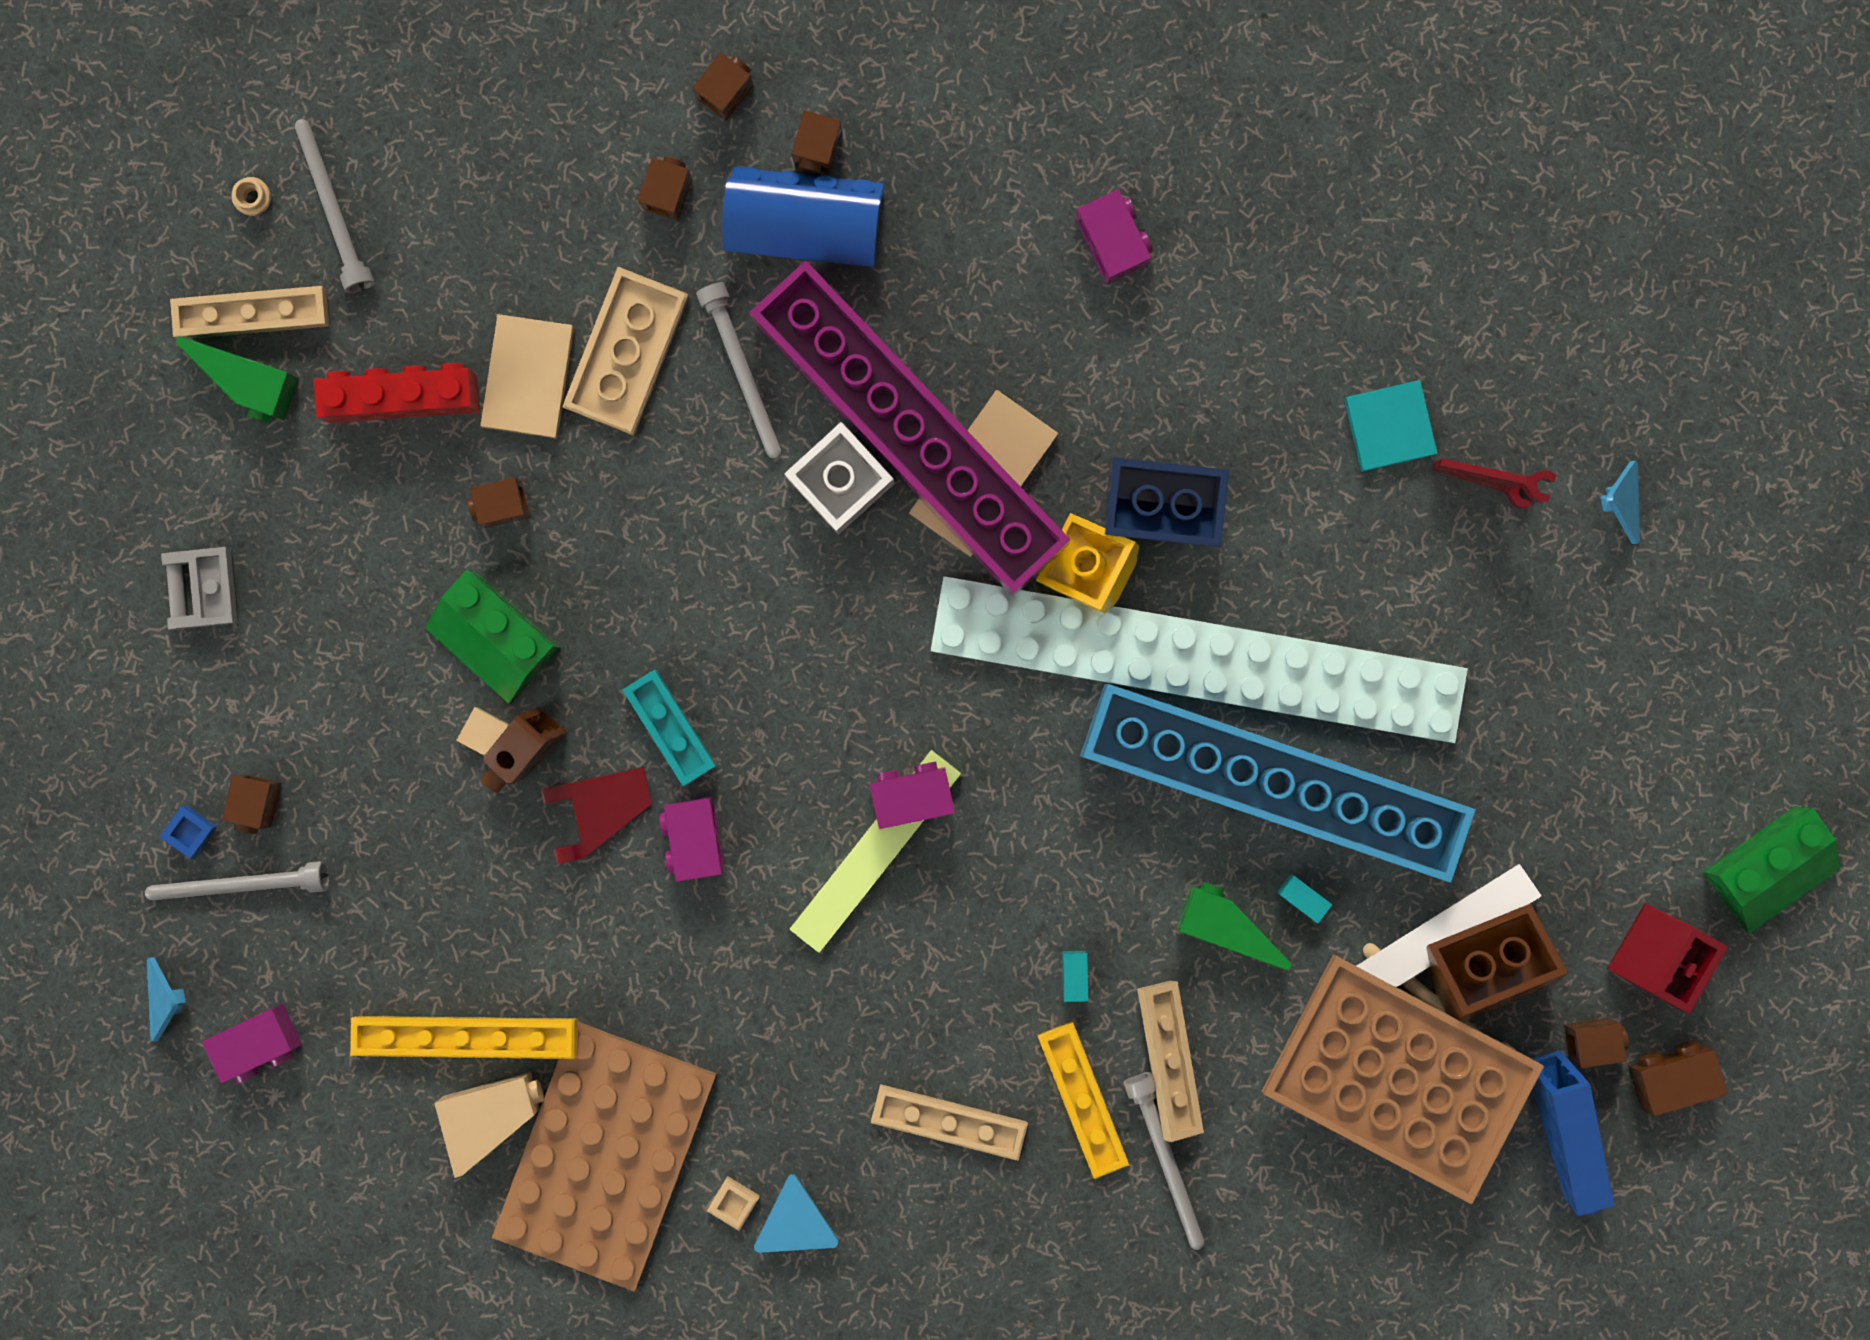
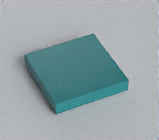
[1344,380,1438,472]

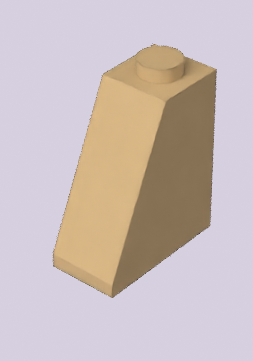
[434,1072,544,1178]

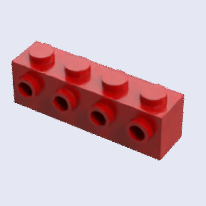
[314,363,480,423]

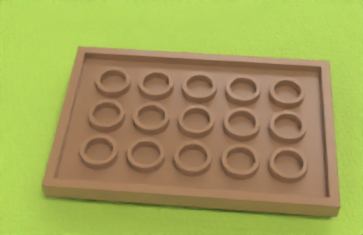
[1261,954,1544,1204]
[492,1022,717,1292]

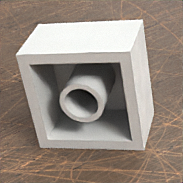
[784,422,894,535]

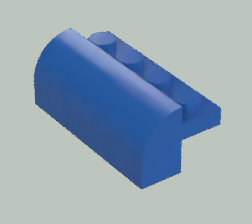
[722,167,884,267]

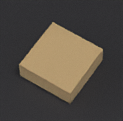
[456,707,509,755]
[707,1176,760,1231]

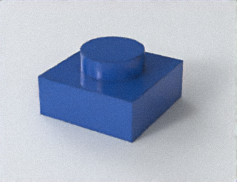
[160,805,218,859]

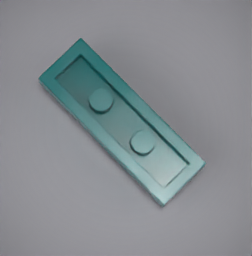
[622,669,717,787]

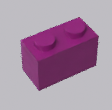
[1075,189,1153,285]
[870,761,955,829]
[659,797,725,882]
[202,1004,302,1084]

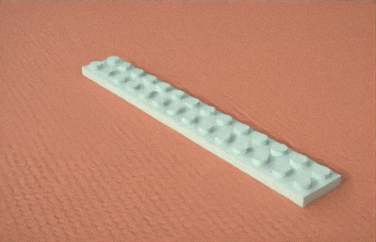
[930,577,1468,743]

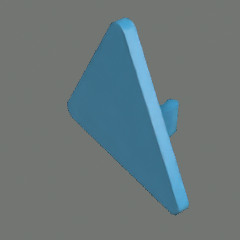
[1600,461,1640,544]
[147,957,187,1042]
[754,1174,839,1253]

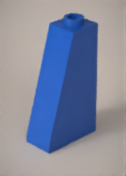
[1532,1050,1615,1216]

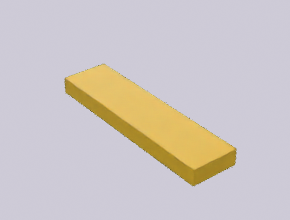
[1037,1021,1129,1179]

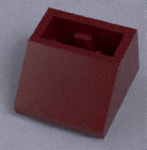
[1607,903,1728,1014]

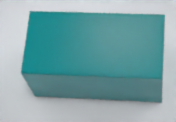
[1277,874,1332,924]
[1062,951,1088,1002]

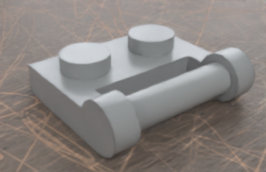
[161,547,238,630]

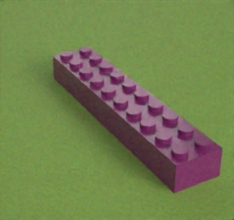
[749,260,1071,597]

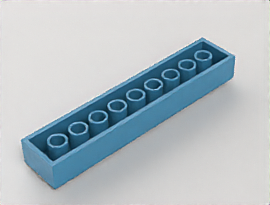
[1080,684,1476,883]

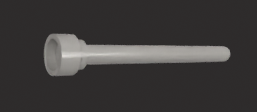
[295,119,375,293]
[696,282,781,459]
[145,861,329,900]
[1123,1072,1204,1250]

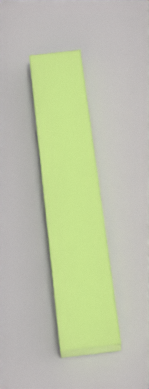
[790,750,961,953]

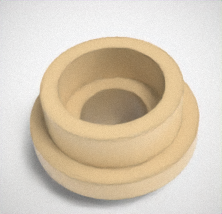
[232,177,271,216]

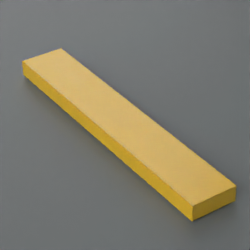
[350,1016,578,1059]

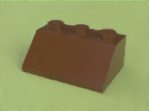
[1426,903,1568,1023]

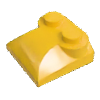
[1036,513,1139,614]

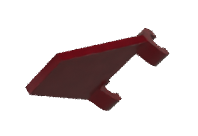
[1432,458,1557,509]
[541,767,652,864]

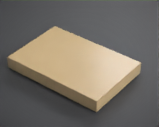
[480,314,575,439]

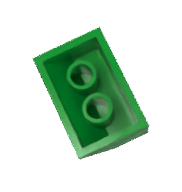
[425,569,560,704]
[1703,806,1841,934]

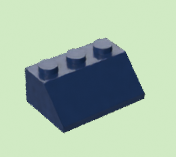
[1105,457,1230,547]

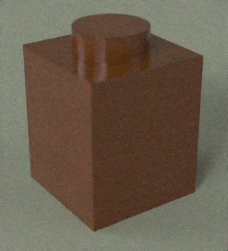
[692,52,754,121]
[792,110,842,176]
[638,156,693,221]
[467,477,530,528]
[222,774,281,834]
[1564,1018,1629,1068]

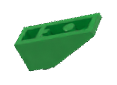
[176,336,298,424]
[1176,882,1291,971]

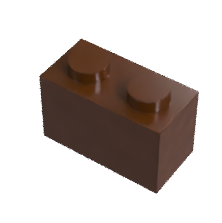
[1629,1041,1728,1117]

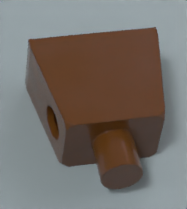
[481,707,567,793]

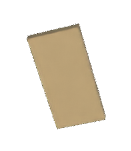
[562,267,689,436]
[909,390,1058,558]

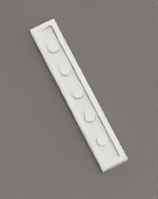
[1357,864,1541,987]

